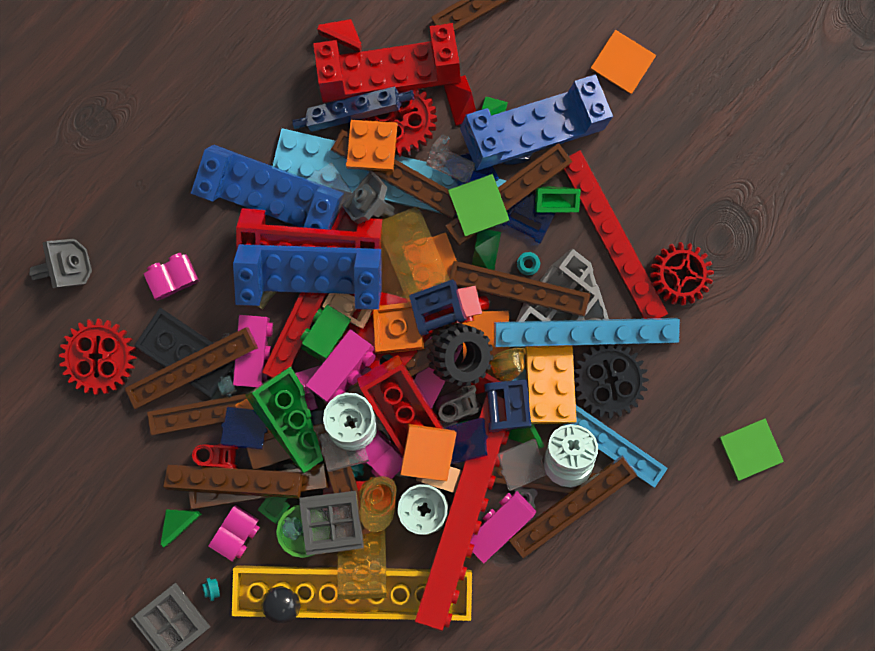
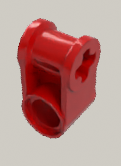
[192,444,239,469]

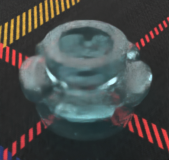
[218,375,237,398]
[282,517,303,540]

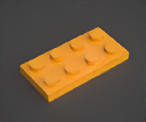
[525,345,576,424]

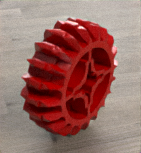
[650,242,714,306]

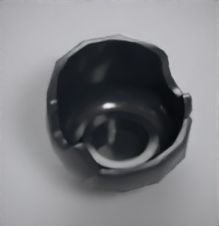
[261,586,301,623]

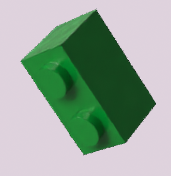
[300,305,351,363]

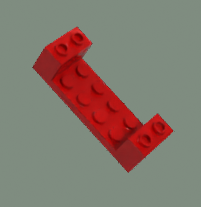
[313,23,461,103]
[236,208,383,252]

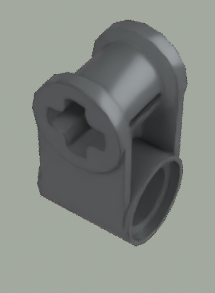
[435,385,483,422]

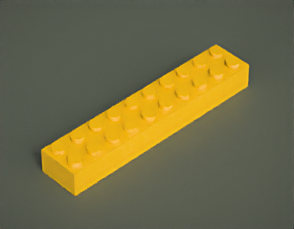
[232,566,472,621]

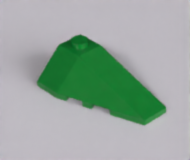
[245,367,323,473]

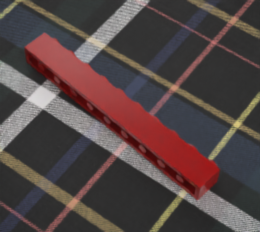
[415,395,510,632]

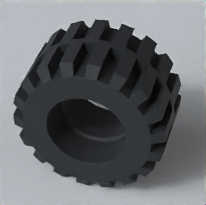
[427,323,493,386]

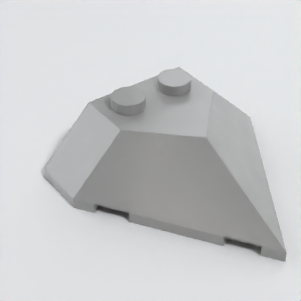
[516,249,609,322]

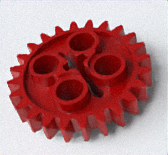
[362,89,438,157]
[59,319,137,395]

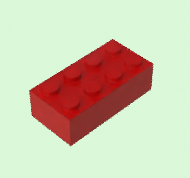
[357,355,444,455]

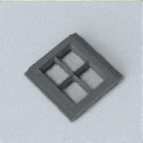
[300,490,364,555]
[131,583,211,651]

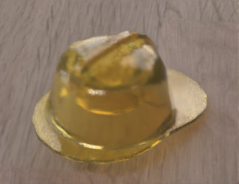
[489,348,527,382]
[359,476,396,532]

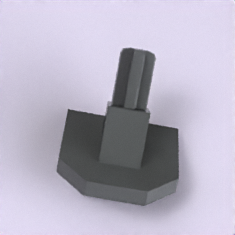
[342,170,395,224]
[29,239,92,289]

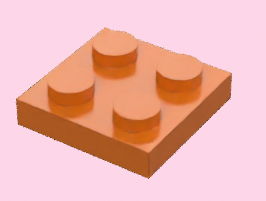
[373,302,424,354]

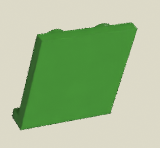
[448,174,510,237]
[719,418,784,481]

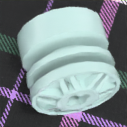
[323,393,378,451]
[544,424,598,487]
[398,484,450,535]

